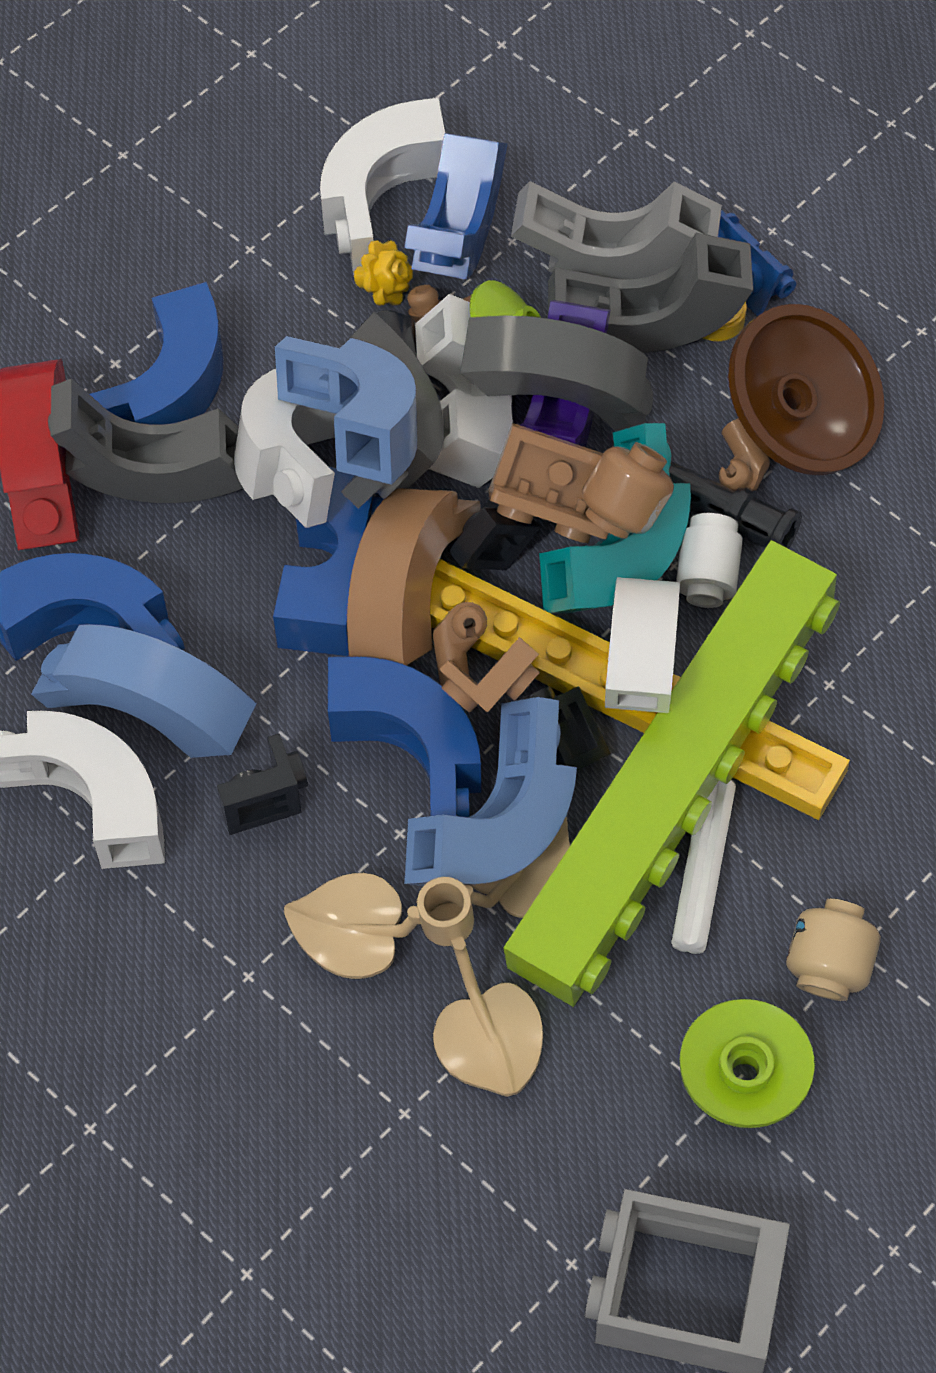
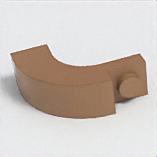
[347,488,481,665]

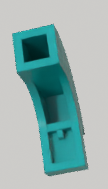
[539,423,691,614]

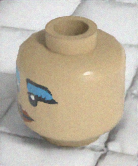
[786,899,881,1001]

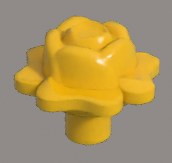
[354,240,413,306]

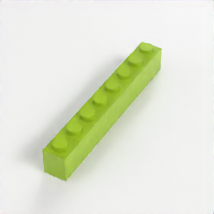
[503,540,840,1007]

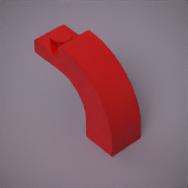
[0,359,80,550]

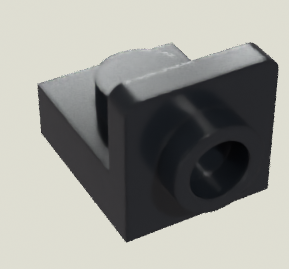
[449,499,541,571]
[521,686,611,771]
[217,733,308,835]

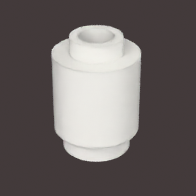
[676,513,743,608]

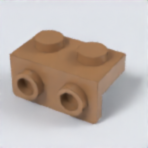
[488,423,608,543]
[439,637,540,713]

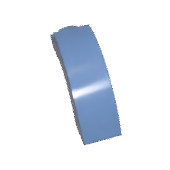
[275,336,417,485]
[31,624,257,758]
[404,697,577,886]

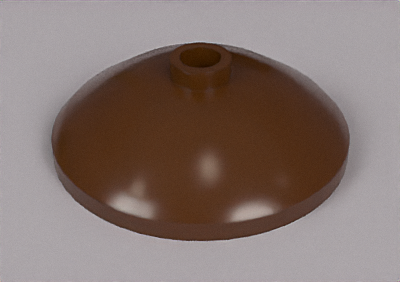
[728,304,884,475]

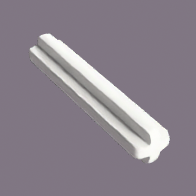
[671,780,736,954]

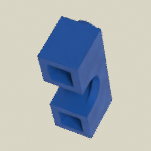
[273,467,384,657]

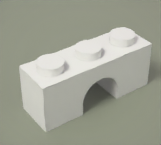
[415,294,512,488]

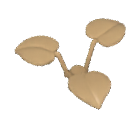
[284,817,570,1097]

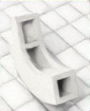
[320,98,445,275]
[234,369,336,528]
[605,577,680,713]
[0,711,165,869]

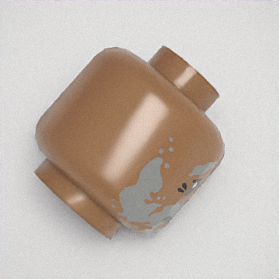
[582,442,674,539]

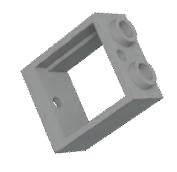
[585,1189,790,1373]

